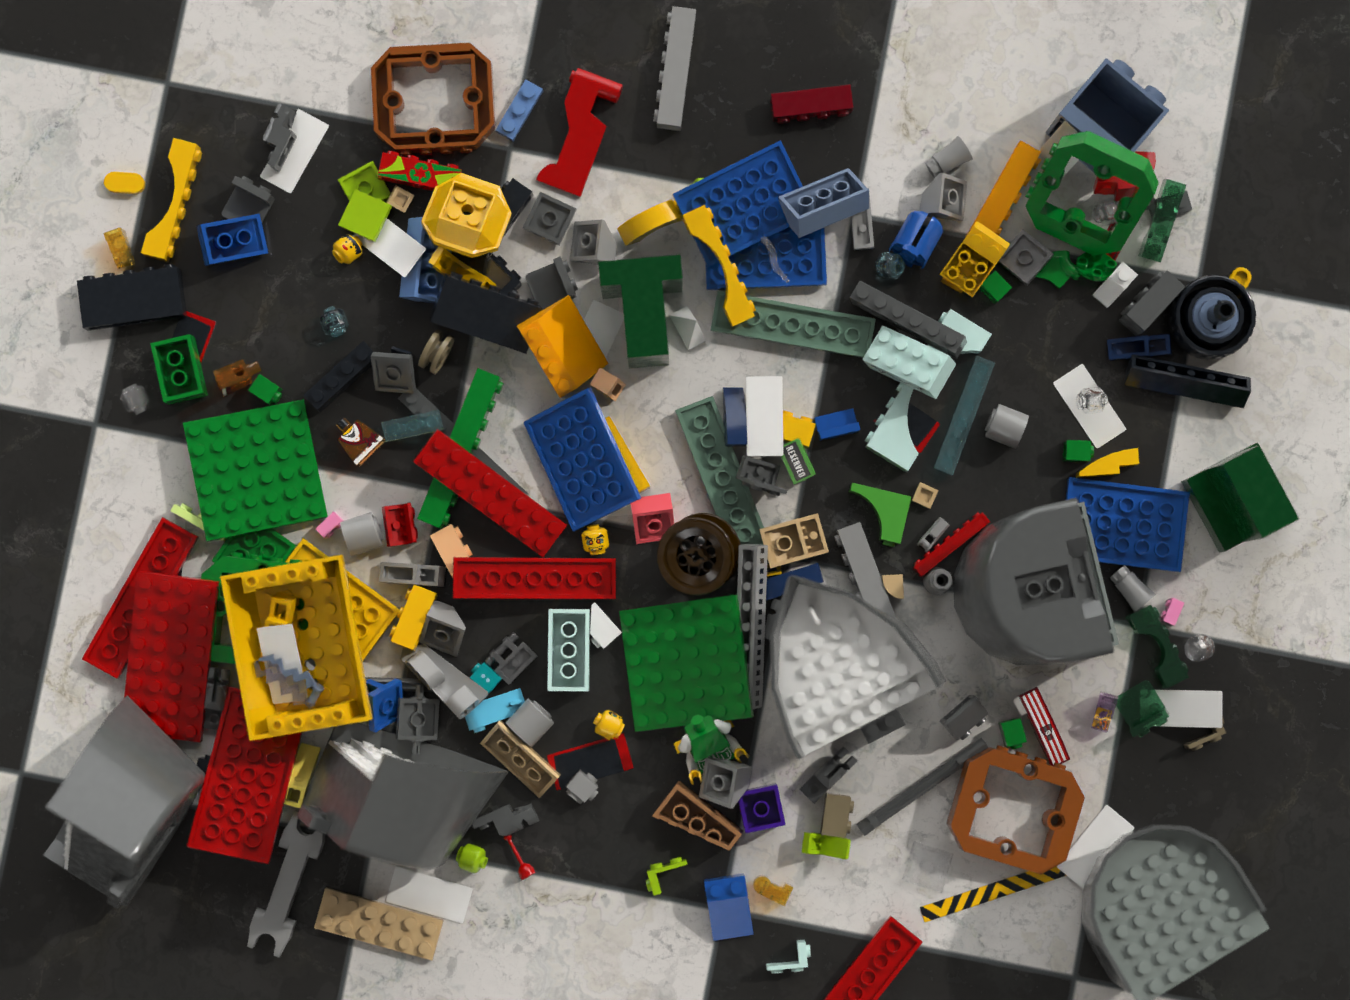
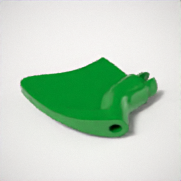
[1035,250,1081,289]

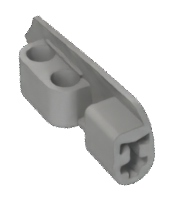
[401,644,488,719]

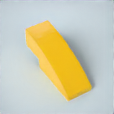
[1076,448,1139,478]
[260,592,297,657]

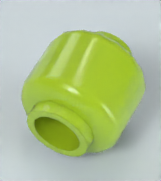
[456,843,488,873]

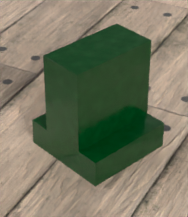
[598,254,683,369]
[1181,442,1299,553]

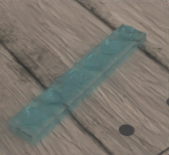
[934,356,995,475]

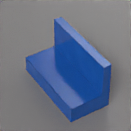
[814,408,860,441]

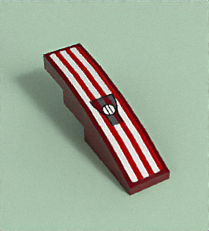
[1018,687,1070,766]

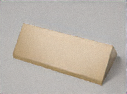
[480,720,561,798]

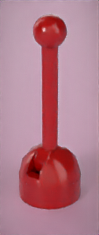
[503,835,536,881]

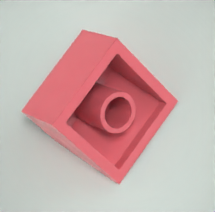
[631,493,674,544]

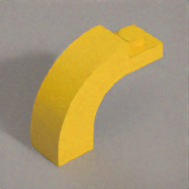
[617,199,683,246]
[429,246,496,288]

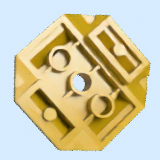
[421,173,512,258]

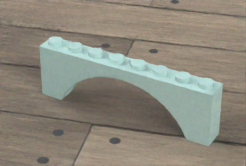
[865,309,992,472]

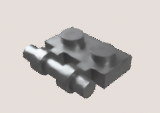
[485,632,537,685]

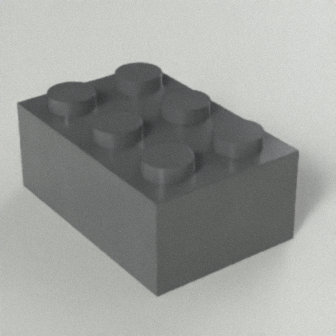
[1118,270,1185,336]

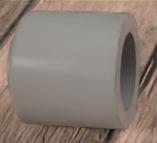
[985,404,1029,449]
[340,512,384,557]
[506,699,554,747]

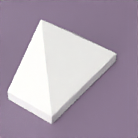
[669,306,706,351]

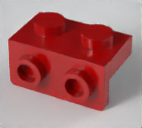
[382,502,418,547]

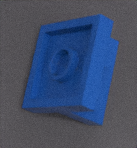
[366,678,403,732]

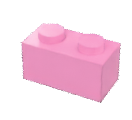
[316,511,343,539]
[1160,598,1184,626]

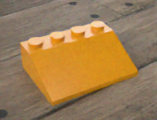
[517,295,609,398]

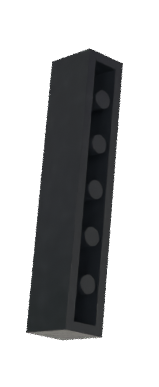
[1125,354,1251,408]

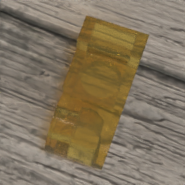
[103,227,135,269]
[753,875,793,906]

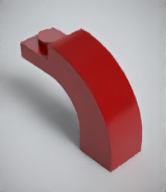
[1093,151,1156,201]

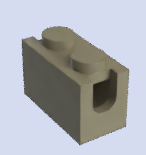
[820,793,854,838]

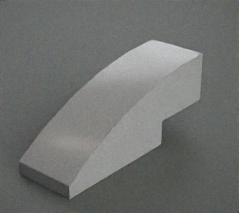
[379,562,446,587]

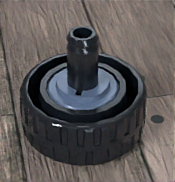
[1168,275,1256,360]

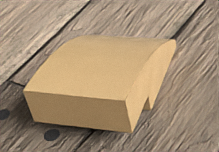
[759,513,829,568]

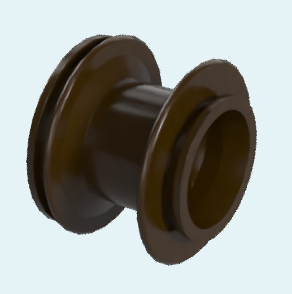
[657,513,740,595]

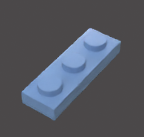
[496,79,543,141]

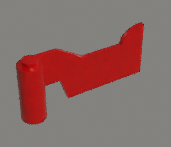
[536,68,623,197]

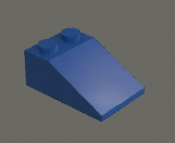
[196,214,268,266]
[704,873,753,941]

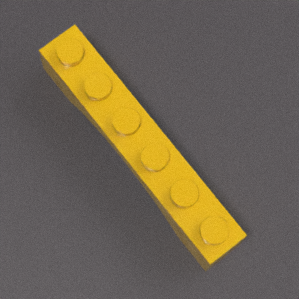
[141,138,202,263]
[681,205,756,326]

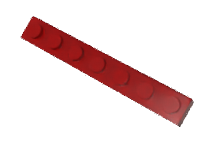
[913,512,990,577]

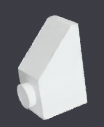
[1092,262,1138,308]
[590,602,622,649]

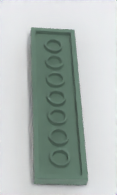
[710,291,876,358]
[675,396,764,545]

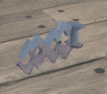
[254,654,324,707]

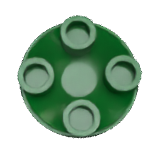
[1076,252,1117,281]

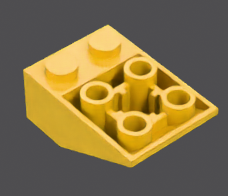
[939,221,1010,297]

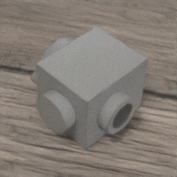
[566,770,598,804]

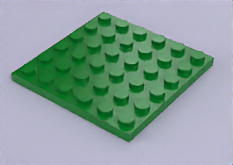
[183,399,328,542]
[619,595,754,732]

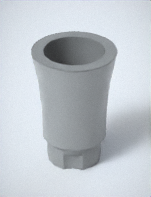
[925,136,973,178]
[1110,565,1156,612]
[923,567,952,595]

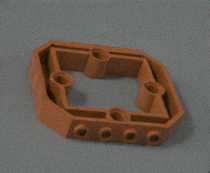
[371,43,496,156]
[946,745,1085,874]

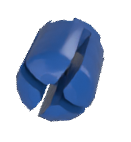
[889,211,943,269]

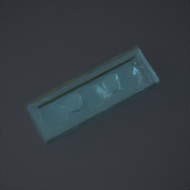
[381,409,444,442]

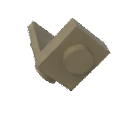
[1183,717,1226,751]

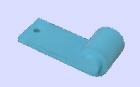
[465,688,525,733]

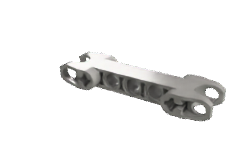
[247,811,326,957]

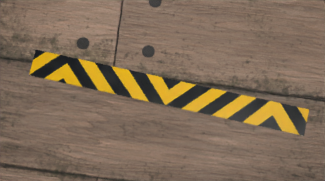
[920,866,1067,922]

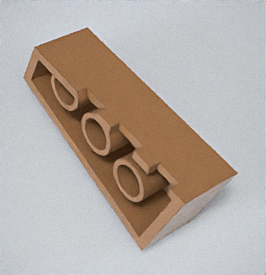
[652,781,743,851]

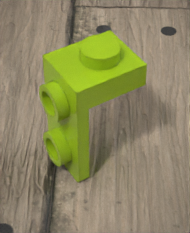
[801,832,851,860]
[645,857,687,896]

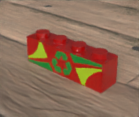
[378,151,462,191]

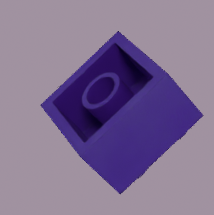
[739,783,786,833]

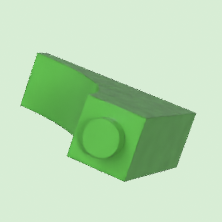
[849,483,911,547]

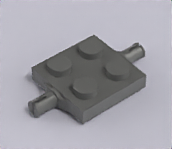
[396,684,440,754]

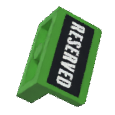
[781,438,816,485]

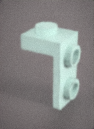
[766,940,811,974]

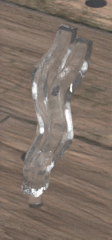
[761,236,789,283]

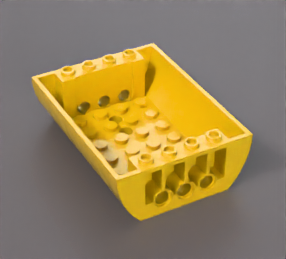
[220,554,373,741]

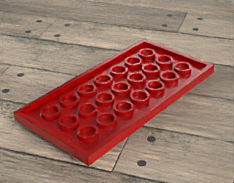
[124,571,219,743]
[187,687,302,865]

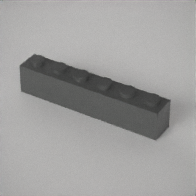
[850,281,967,359]

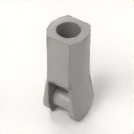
[916,517,950,553]

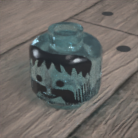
[875,252,905,279]
[320,306,349,338]

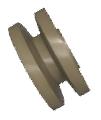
[418,329,455,375]

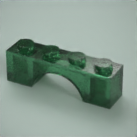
[1138,179,1186,263]
[1126,605,1189,688]

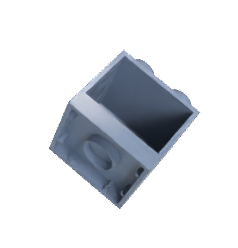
[1045,58,1169,173]

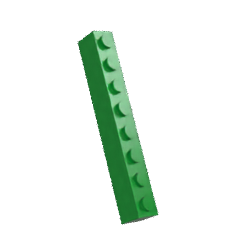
[417,368,504,528]

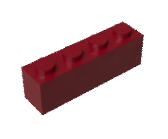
[770,84,853,124]

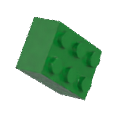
[150,334,208,405]

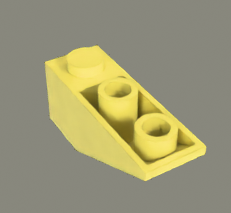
[284,743,321,808]

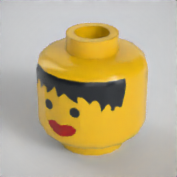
[332,234,363,264]

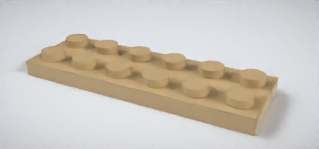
[314,887,444,960]

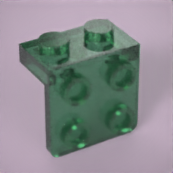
[1114,680,1169,737]

